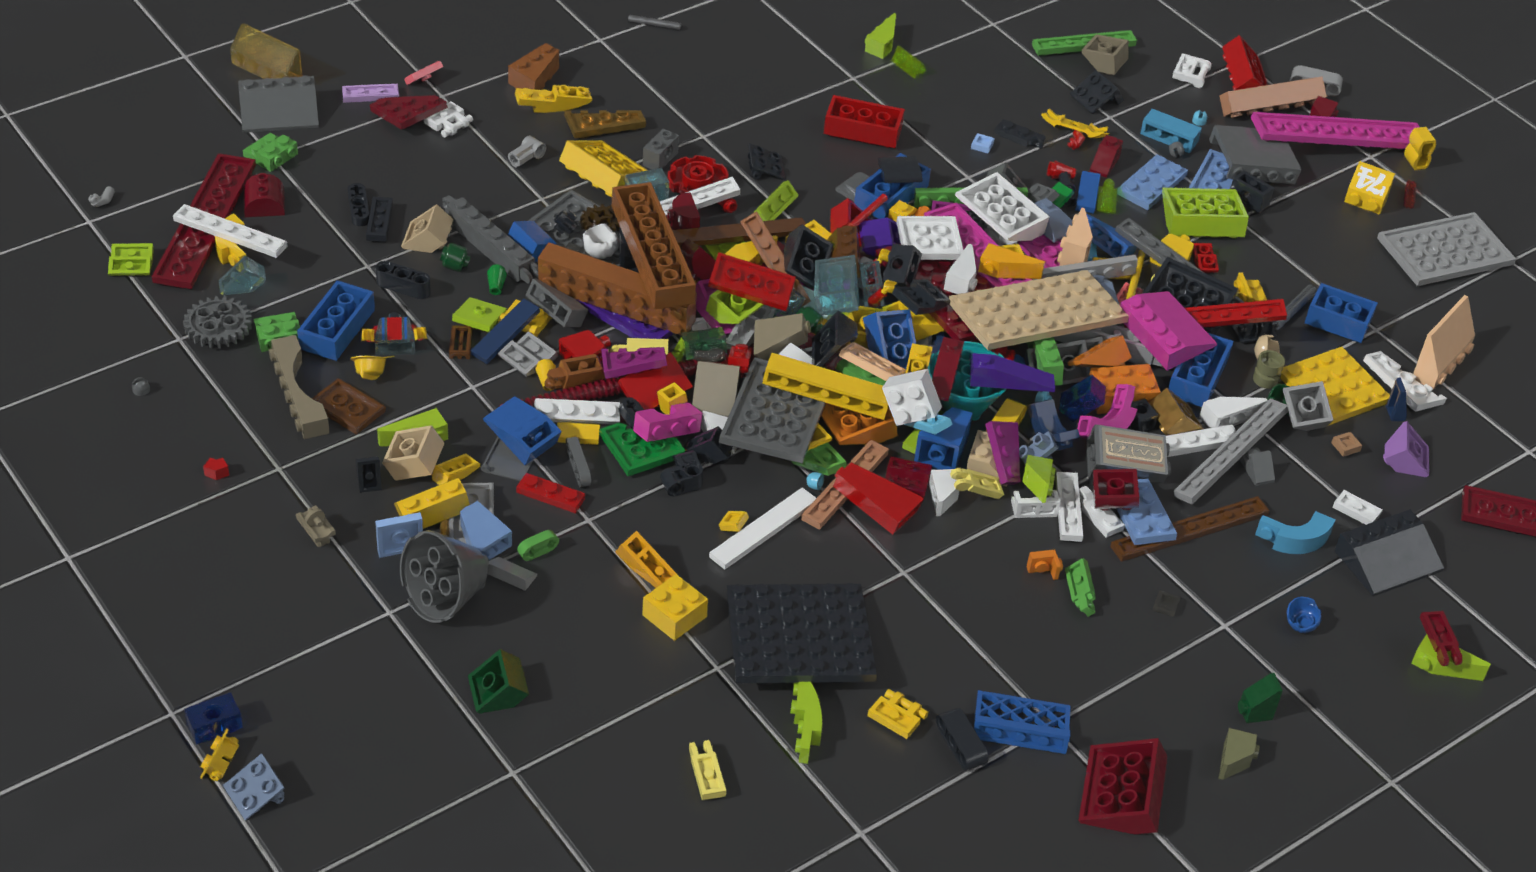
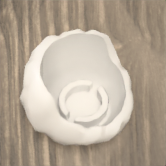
[583,224,619,259]

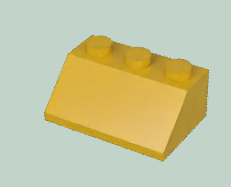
[394,478,470,529]

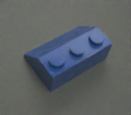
[863,309,916,369]

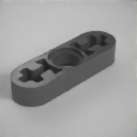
[566,437,591,488]

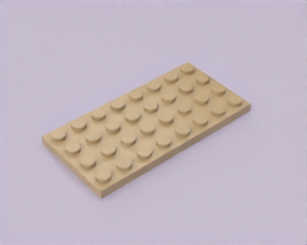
[949,270,1129,350]

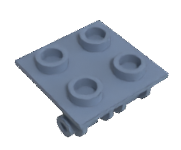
[223,753,285,821]

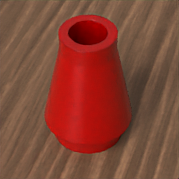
[1047,161,1076,179]

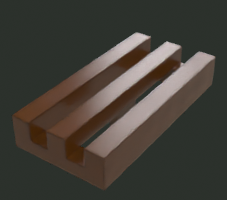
[449,325,473,359]

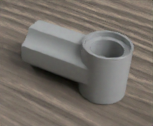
[508,135,546,168]

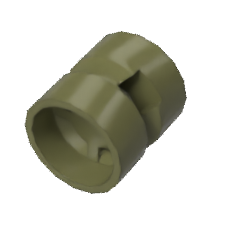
[1253,350,1285,389]

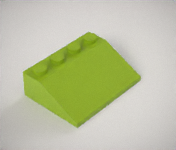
[1162,188,1249,238]

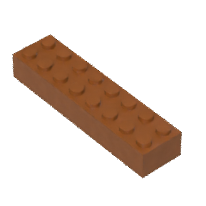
[611,182,696,309]
[538,242,697,337]

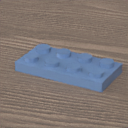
[1189,149,1233,189]
[1117,154,1188,210]
[1116,478,1177,545]

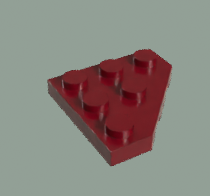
[369,95,448,130]

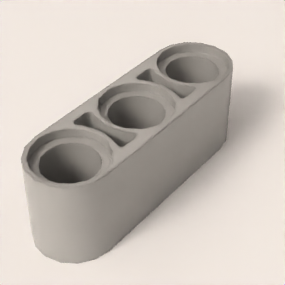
[1290,65,1343,96]

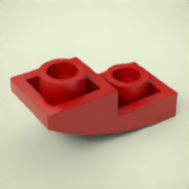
[1192,243,1219,272]

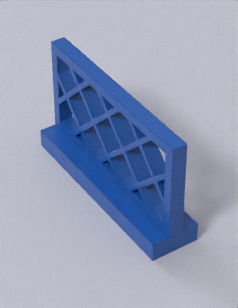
[974,690,1071,754]

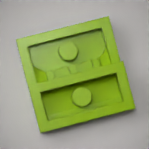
[108,243,154,276]

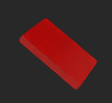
[618,352,693,410]

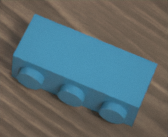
[1140,109,1202,153]

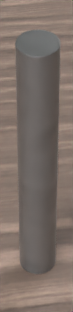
[628,15,681,30]

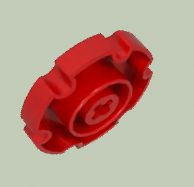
[667,155,729,194]

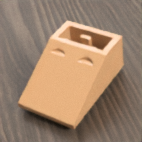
[1057,208,1093,266]

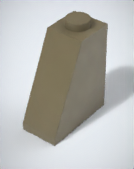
[754,313,811,361]

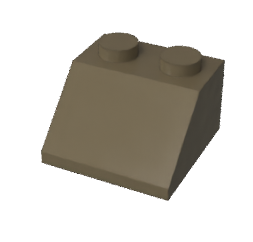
[1082,34,1129,75]

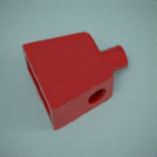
[559,330,611,362]

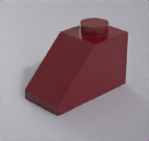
[1090,135,1123,178]

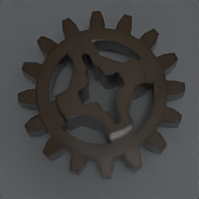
[580,204,620,233]

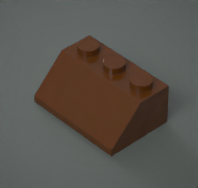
[822,226,860,282]

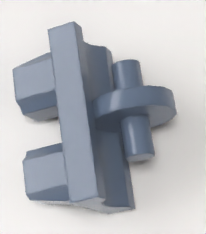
[1019,431,1058,465]

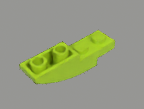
[790,682,822,764]

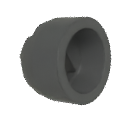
[1169,142,1184,158]
[132,377,150,396]

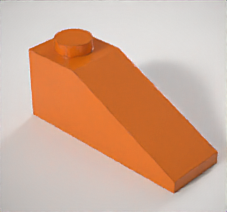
[1067,335,1132,367]

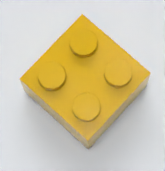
[642,574,708,641]

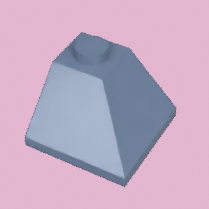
[1034,198,1073,243]

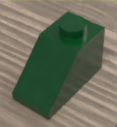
[1238,673,1283,723]

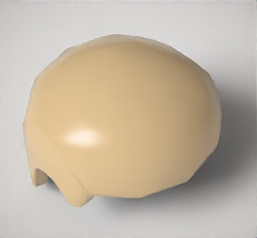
[1254,335,1280,360]

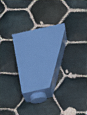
[460,501,512,560]

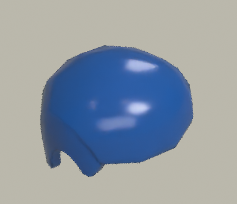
[1287,596,1322,633]

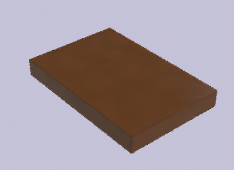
[312,378,386,435]

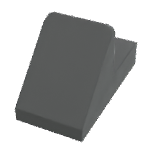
[1239,447,1275,486]

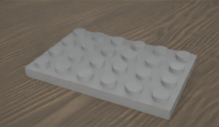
[1377,212,1516,286]

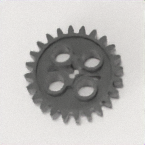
[183,296,252,348]

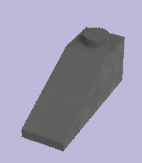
[525,278,588,327]

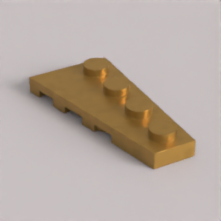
[564,110,646,138]

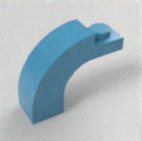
[1255,511,1336,554]

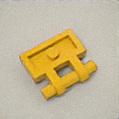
[868,689,929,739]

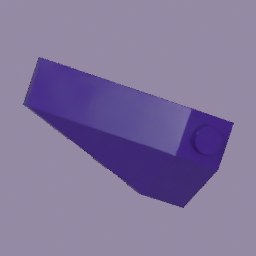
[969,353,1055,392]

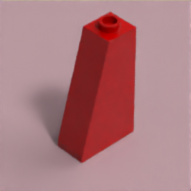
[833,462,924,535]

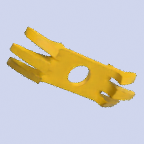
[1041,109,1109,138]

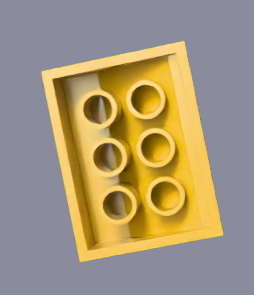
[559,140,655,197]

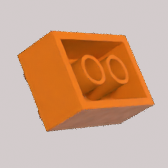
[1087,364,1161,414]

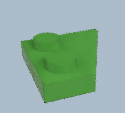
[791,442,847,476]

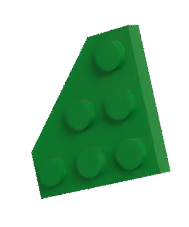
[599,423,686,477]

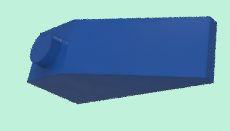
[1086,213,1138,258]

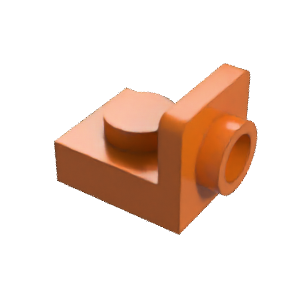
[1026,549,1063,580]

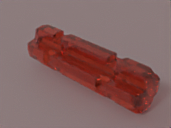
[1404,180,1416,209]

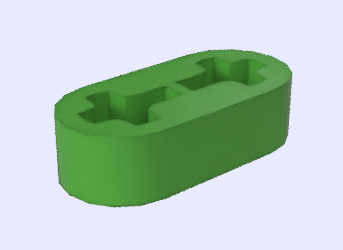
[517,530,559,561]

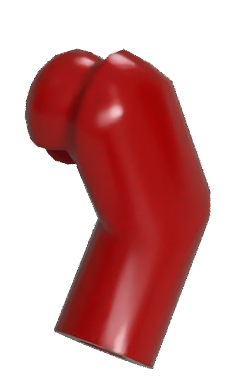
[1067,130,1085,150]

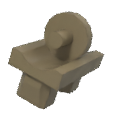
[296,505,336,547]

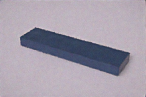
[470,299,540,364]

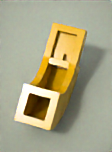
[215,214,248,272]

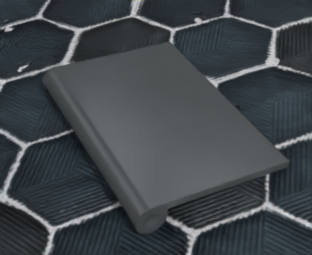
[481,436,533,481]

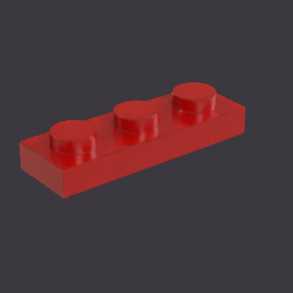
[516,473,585,514]

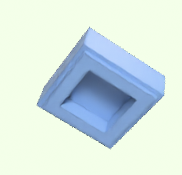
[971,133,995,153]

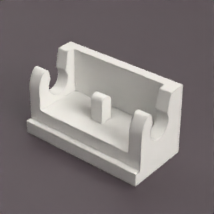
[1011,490,1061,518]

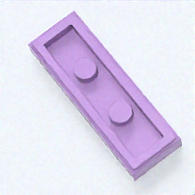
[342,84,399,103]

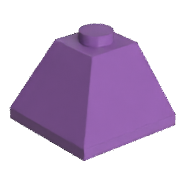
[1383,421,1429,477]

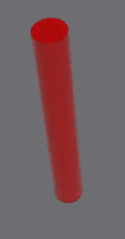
[848,194,888,226]

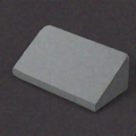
[487,557,537,591]

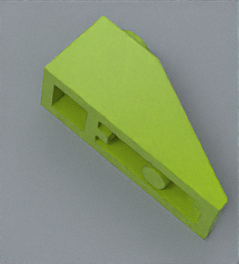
[377,408,448,446]
[1411,634,1491,681]

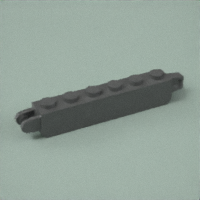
[443,195,538,284]

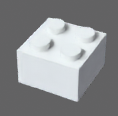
[882,369,942,426]

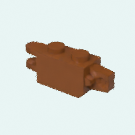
[544,354,606,390]

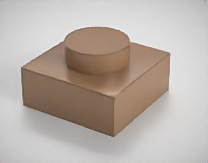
[1331,432,1362,457]

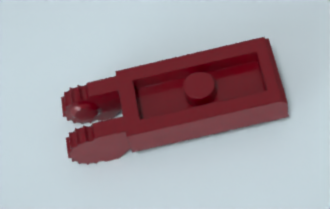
[1419,611,1463,666]

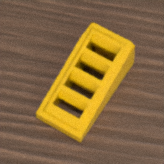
[432,453,480,485]

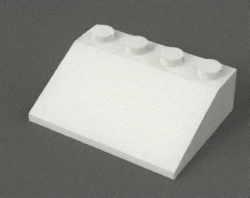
[955,172,1049,241]

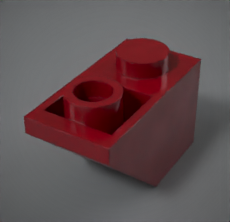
[1310,96,1339,117]

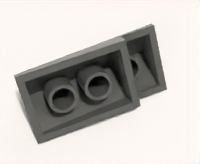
[1025,337,1103,386]

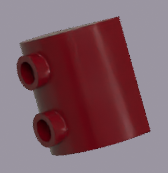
[244,173,285,217]
[667,192,700,230]
[681,238,715,282]
[1093,469,1139,511]

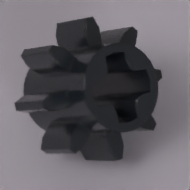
[554,210,578,234]

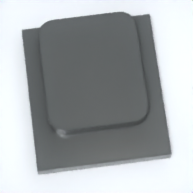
[836,172,869,201]

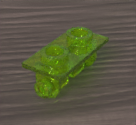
[891,45,926,79]
[1097,179,1117,214]

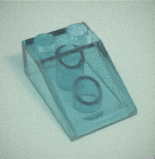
[814,255,859,315]

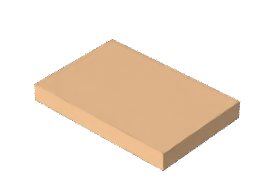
[838,342,906,381]

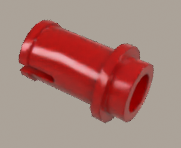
[718,198,737,213]

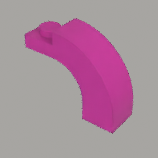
[1077,384,1137,439]

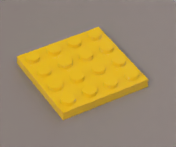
[1280,347,1390,426]

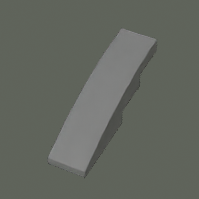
[725,305,778,347]

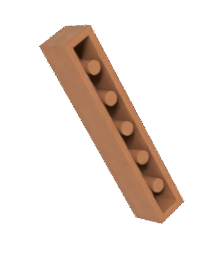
[1220,77,1327,118]

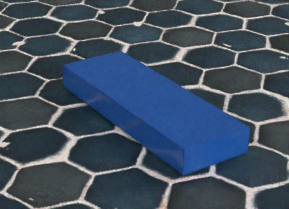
[1075,171,1100,213]

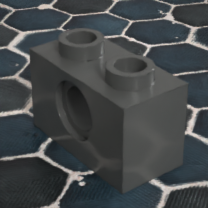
[643,129,679,172]

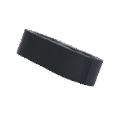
[619,397,644,429]

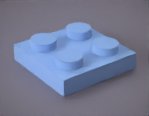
[375,513,423,558]

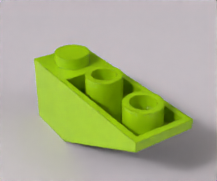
[865,13,896,59]
[1022,455,1056,503]

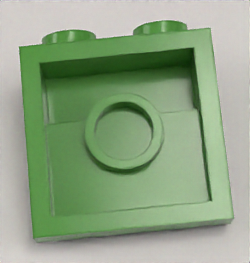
[243,133,298,172]
[254,312,300,352]

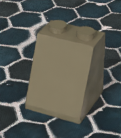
[692,361,741,417]

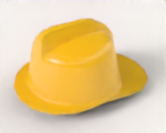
[350,356,395,380]

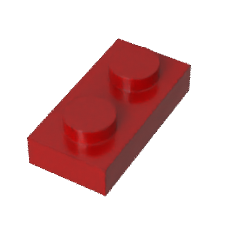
[728,344,752,367]

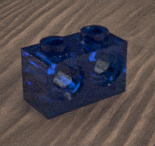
[1059,375,1106,422]

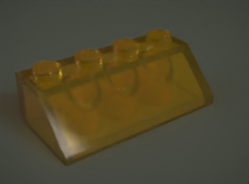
[230,23,302,79]

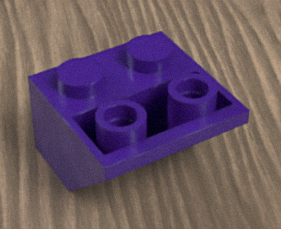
[859,218,901,257]

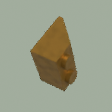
[1149,388,1204,436]

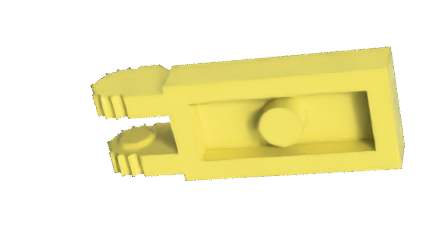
[950,468,1004,499]
[689,740,726,800]

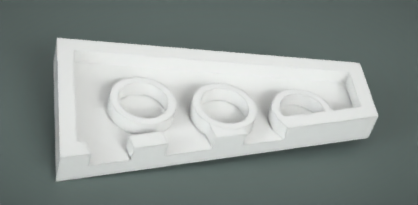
[1363,351,1447,411]

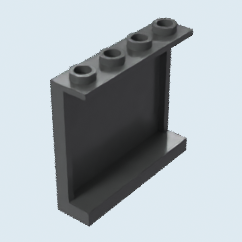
[1209,125,1301,184]

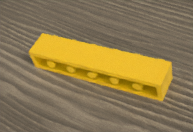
[762,353,889,420]

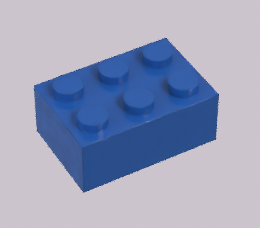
[1305,283,1378,343]

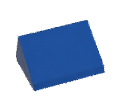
[508,221,558,263]

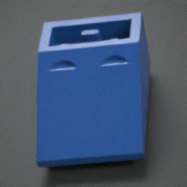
[483,396,562,465]

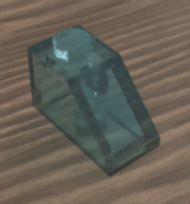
[219,256,266,295]

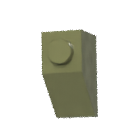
[1218,728,1260,780]

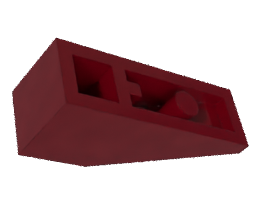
[932,337,964,401]

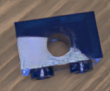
[184,692,243,744]

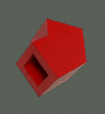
[203,458,229,480]

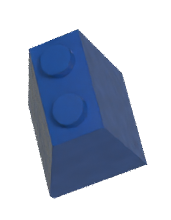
[914,407,973,470]

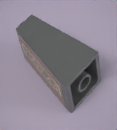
[1086,425,1171,483]

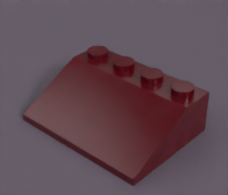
[1079,738,1167,834]

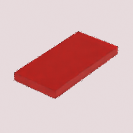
[708,252,796,311]

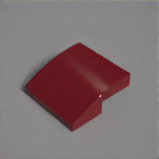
[885,457,932,498]

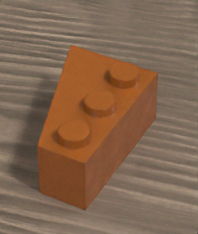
[508,43,559,90]

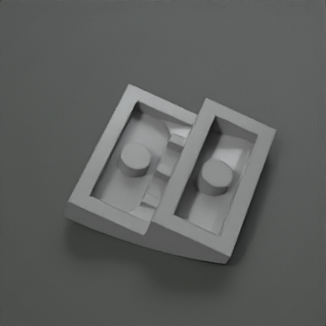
[498,331,558,377]

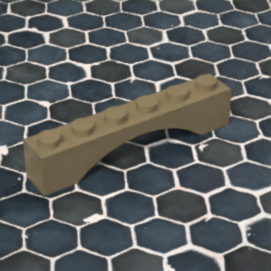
[269,335,329,439]

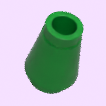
[487,265,507,295]

